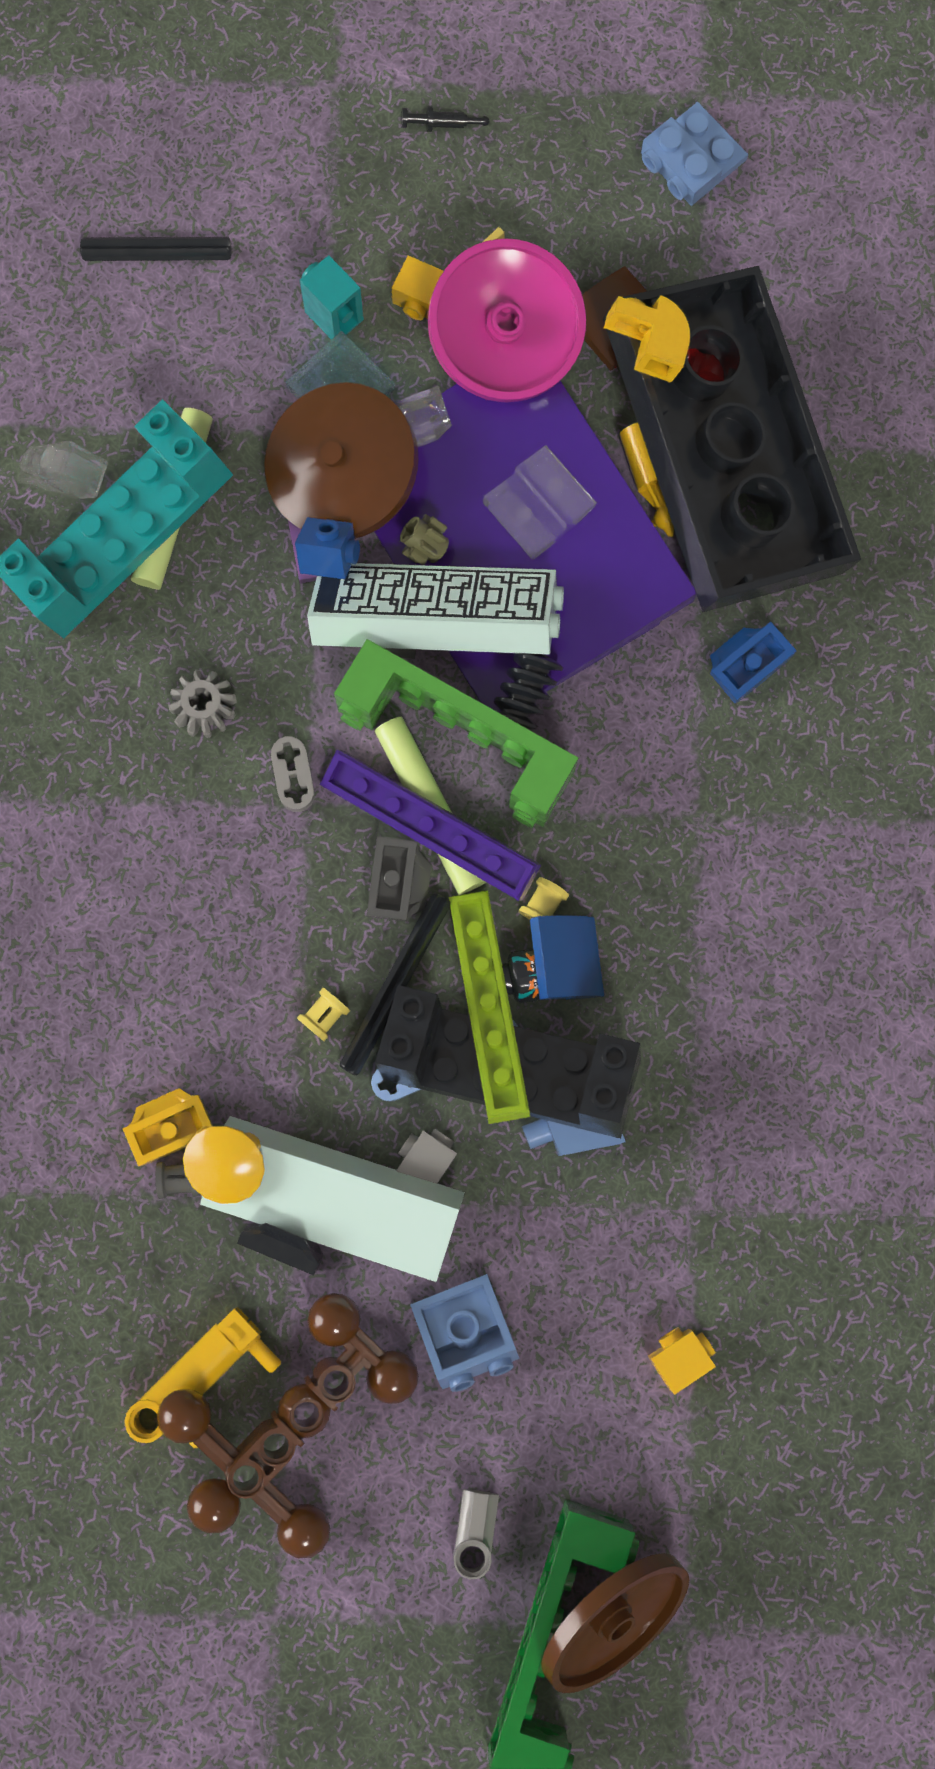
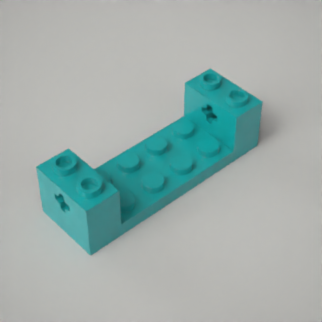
[0,399,233,639]

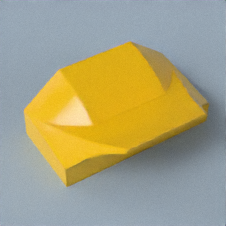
[123,1088,213,1167]

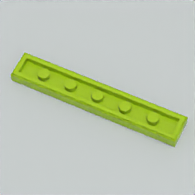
[449,890,530,1124]

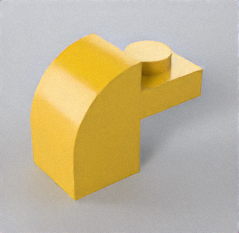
[604,295,690,382]

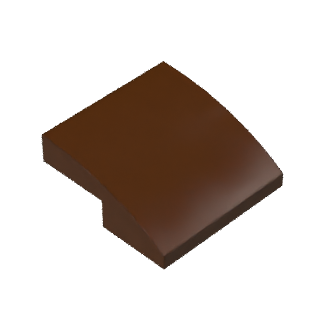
[582,266,647,371]

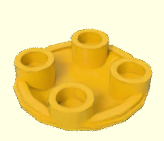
[183,1126,265,1204]

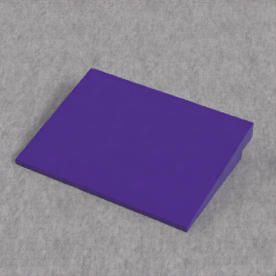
[374,381,697,712]

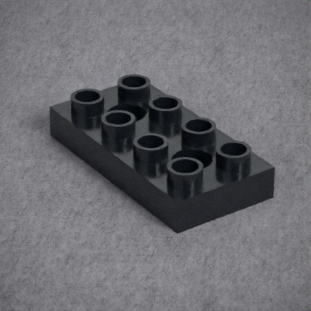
[603,265,861,612]

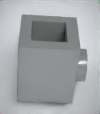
[396,1129,457,1184]

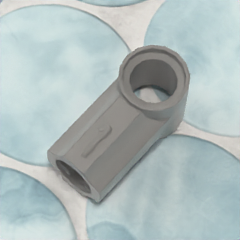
[453,1489,499,1580]

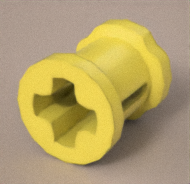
[518,877,569,920]
[297,988,350,1042]

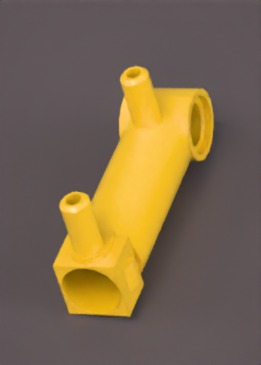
[125,1307,281,1448]

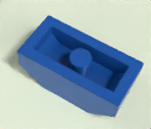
[710,622,797,704]

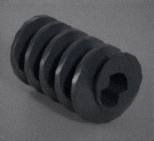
[493,653,564,730]

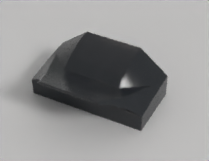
[237,1222,324,1275]

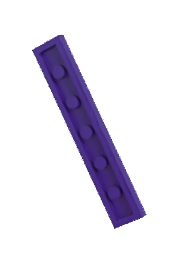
[319,750,541,901]

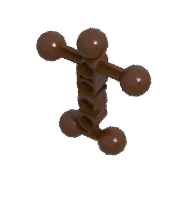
[157,1293,419,1559]

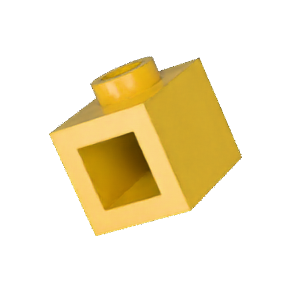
[391,255,443,321]
[648,1327,716,1395]

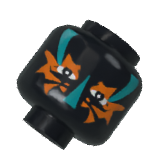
[502,948,545,1003]

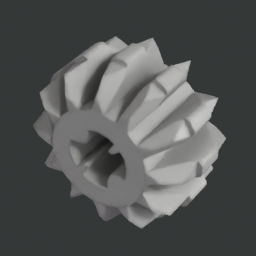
[169,670,237,738]

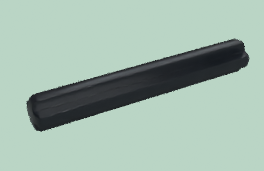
[80,237,232,261]

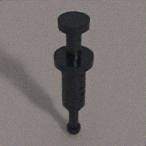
[401,106,490,132]

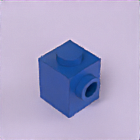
[295,517,360,579]

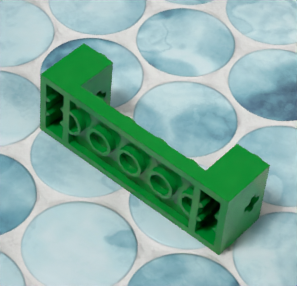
[488,1499,639,1769]

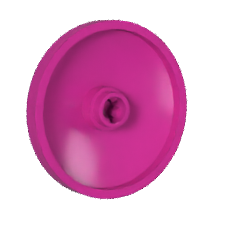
[428,239,586,402]

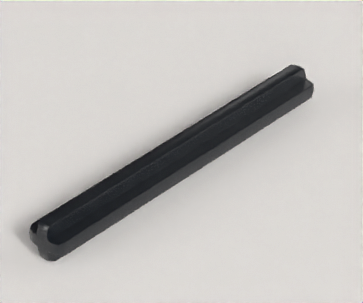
[340,893,450,1076]

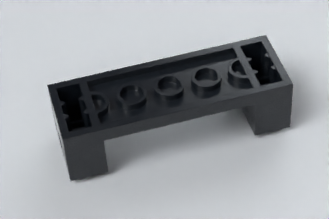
[375,985,641,1139]

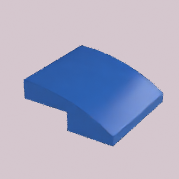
[530,916,604,1000]

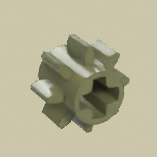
[400,514,449,565]

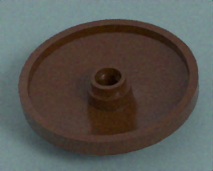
[265,382,419,539]
[542,1553,689,1693]

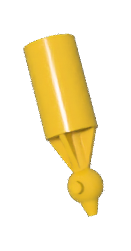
[619,423,674,537]

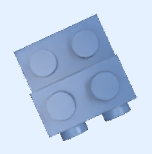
[641,102,748,206]
[410,1274,520,1392]

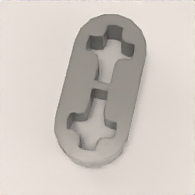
[271,736,315,812]

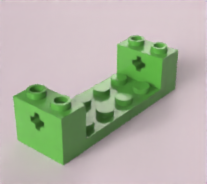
[334,639,579,828]

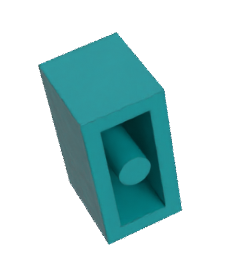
[300,255,364,344]

